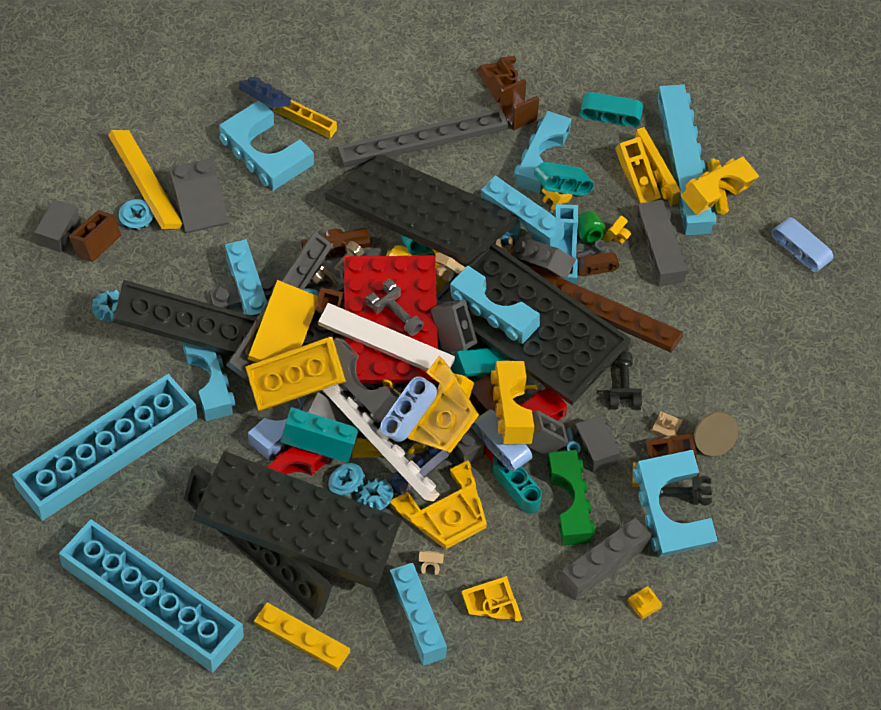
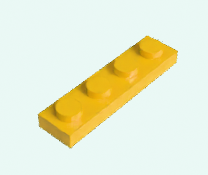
[635,127,681,206]
[254,602,350,671]

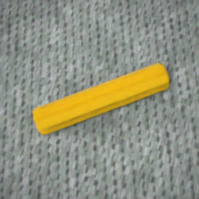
[707,158,729,215]

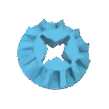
[119,199,154,230]
[92,290,119,322]
[328,463,365,497]
[356,478,393,510]

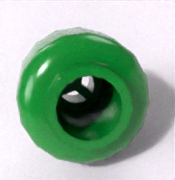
[577,211,606,244]

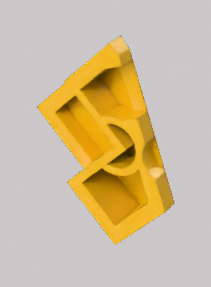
[460,576,522,622]

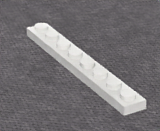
[323,385,440,501]

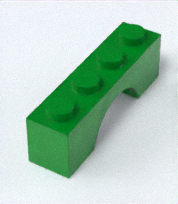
[547,450,595,546]

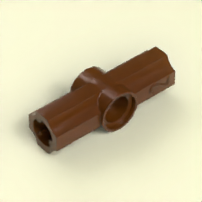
[301,228,370,258]

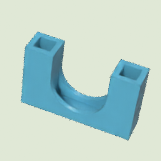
[219,100,314,191]
[633,450,718,557]

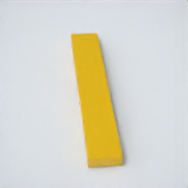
[108,130,183,229]

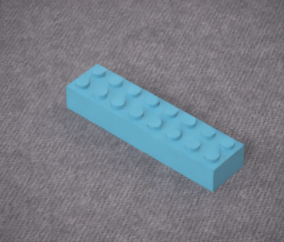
[12,374,197,521]
[59,519,244,673]

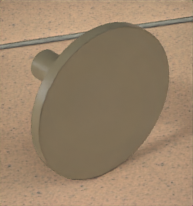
[694,412,738,456]

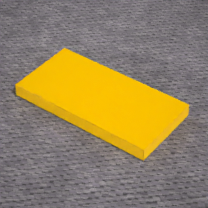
[247,280,319,362]
[245,337,346,411]

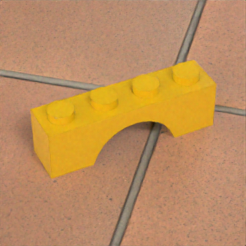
[680,157,759,215]
[491,361,534,444]

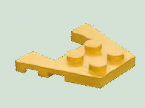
[392,356,479,453]
[389,460,487,550]

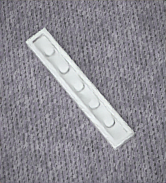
[318,303,455,371]

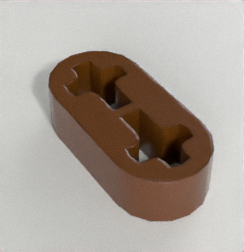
[577,252,620,276]

